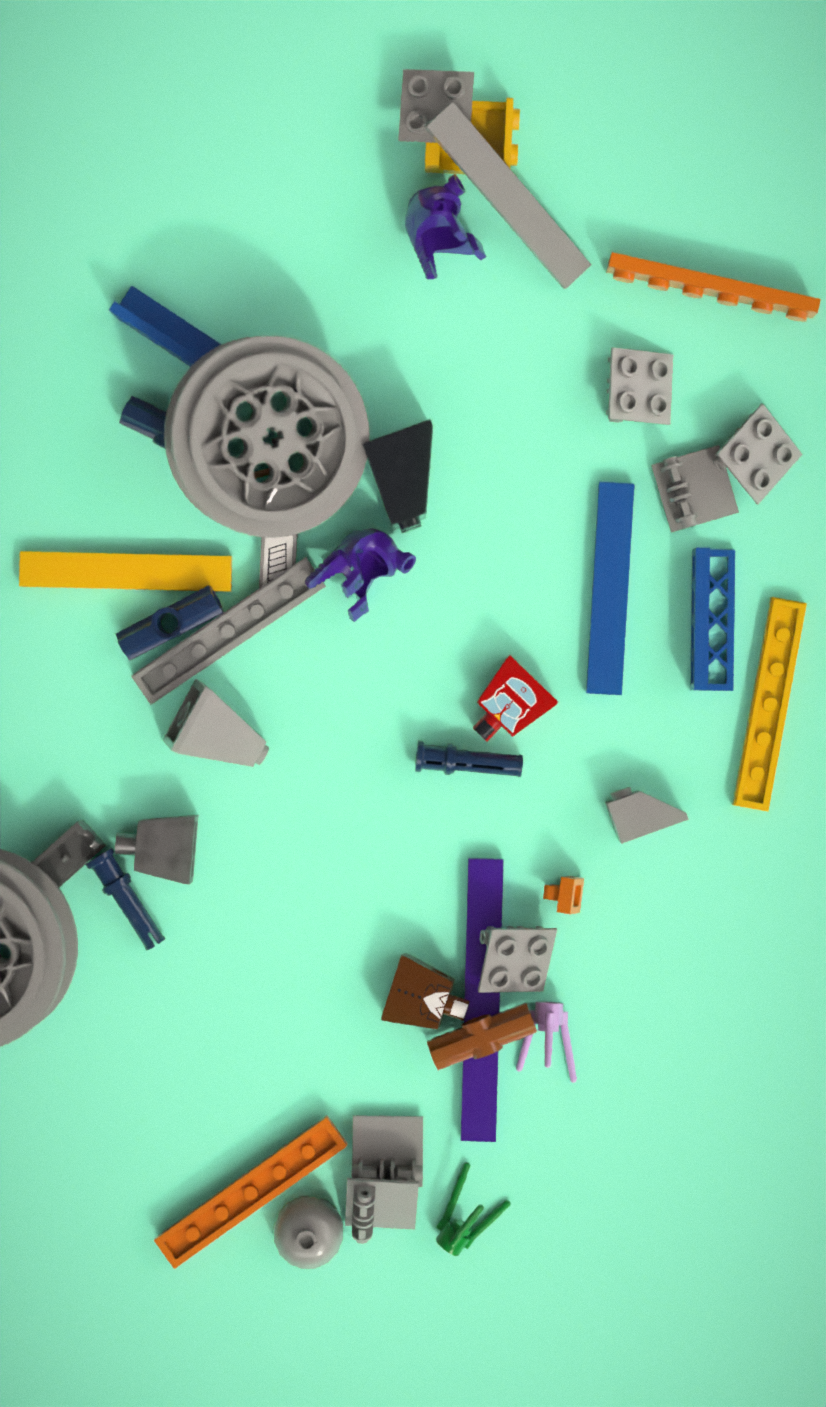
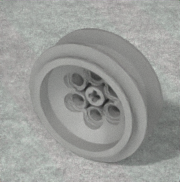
[164,336,370,538]
[0,849,78,1047]

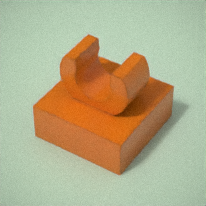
[543,876,585,914]

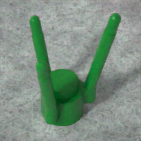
[436,1162,511,1256]

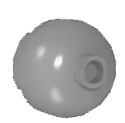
[273,1196,343,1269]

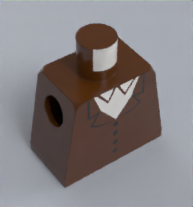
[380,953,470,1029]

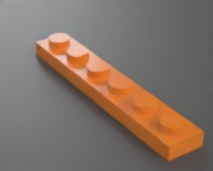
[606,252,821,322]
[154,1115,348,1269]

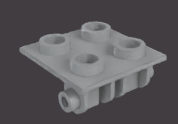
[398,69,474,143]
[606,347,673,425]
[713,404,803,505]
[651,445,739,533]
[478,926,557,993]
[351,1115,423,1187]
[345,1178,419,1244]

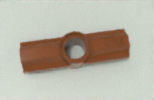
[427,1002,537,1070]

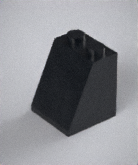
[362,419,433,534]

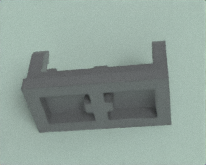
[32,820,107,888]

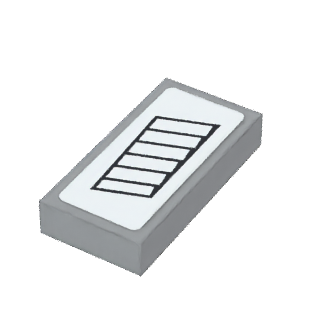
[259,534,298,588]

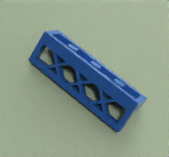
[109,286,221,367]
[690,547,735,691]

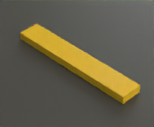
[19,551,232,592]
[732,597,807,812]

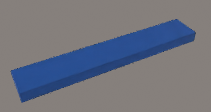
[586,482,635,696]

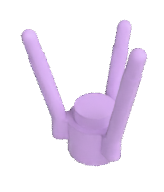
[516,1002,577,1083]

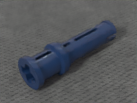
[415,740,523,778]
[85,847,166,951]

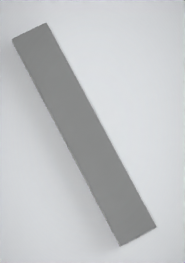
[424,101,591,289]
[131,557,326,705]

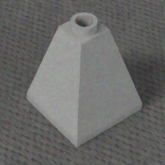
[162,678,269,767]

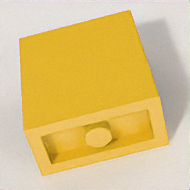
[425,97,520,174]

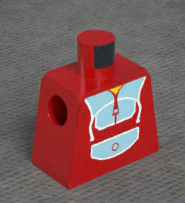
[472,655,559,742]

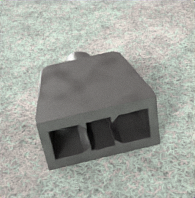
[115,815,199,885]

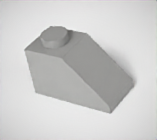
[605,787,689,844]

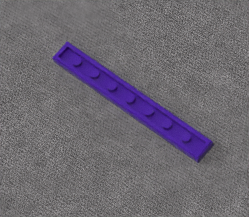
[461,858,504,1142]

